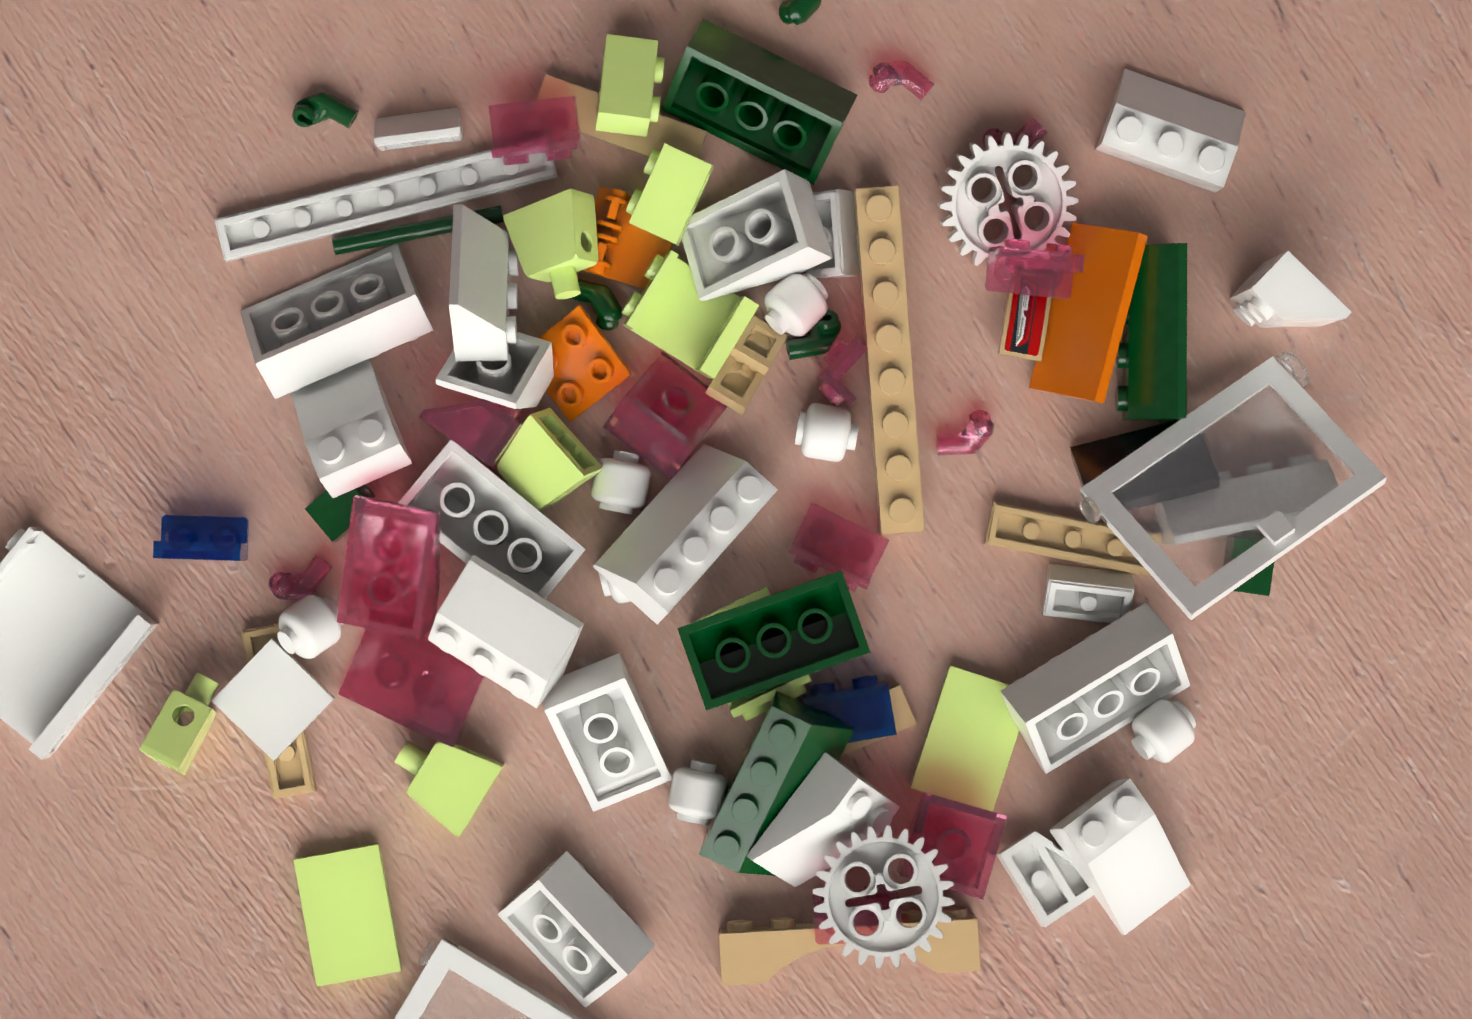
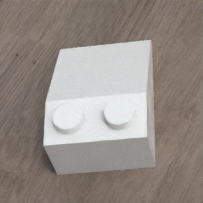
[682,169,832,301]
[291,358,412,498]
[543,653,672,812]
[747,752,900,887]
[1049,778,1191,935]

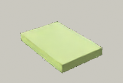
[909,665,1019,814]
[293,843,402,987]

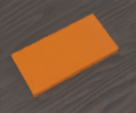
[1029,222,1148,404]

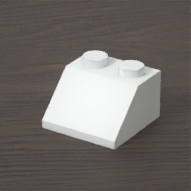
[436,332,554,409]

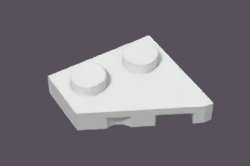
[996,831,1094,927]

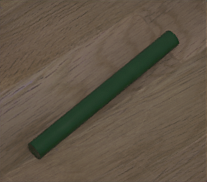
[332,205,504,255]

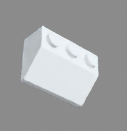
[1095,69,1245,193]
[449,204,519,361]
[1230,251,1352,328]
[428,555,584,708]
[497,851,655,1008]

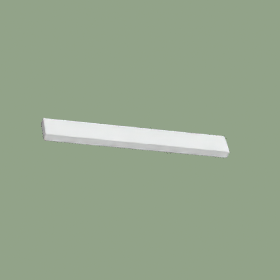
[214,135,558,262]

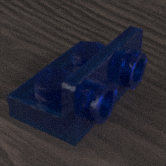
[153,515,249,561]
[802,675,897,743]

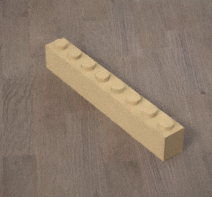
[853,186,925,535]

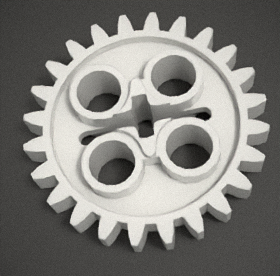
[937,132,1078,273]
[813,825,955,968]

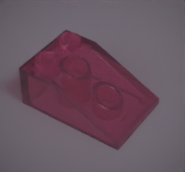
[337,495,440,639]
[338,615,486,747]

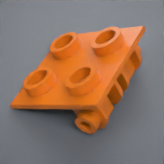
[582,186,672,289]
[539,305,632,422]

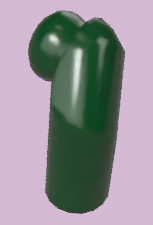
[778,0,822,25]
[292,92,359,129]
[568,279,622,331]
[785,309,841,360]

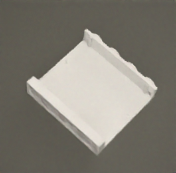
[0,527,158,760]

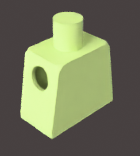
[503,188,599,299]
[497,408,603,511]
[139,672,219,775]
[394,738,504,837]

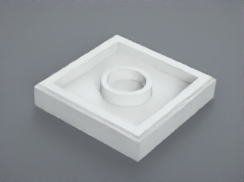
[212,638,335,761]

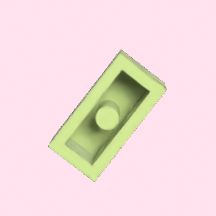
[595,34,665,137]
[626,143,714,246]

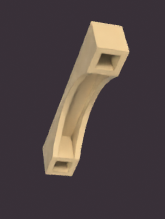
[719,907,981,986]

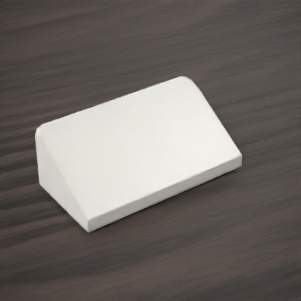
[374,108,464,151]
[806,189,859,279]
[1042,564,1135,624]

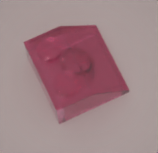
[603,351,727,479]
[419,399,523,467]
[897,791,1007,900]

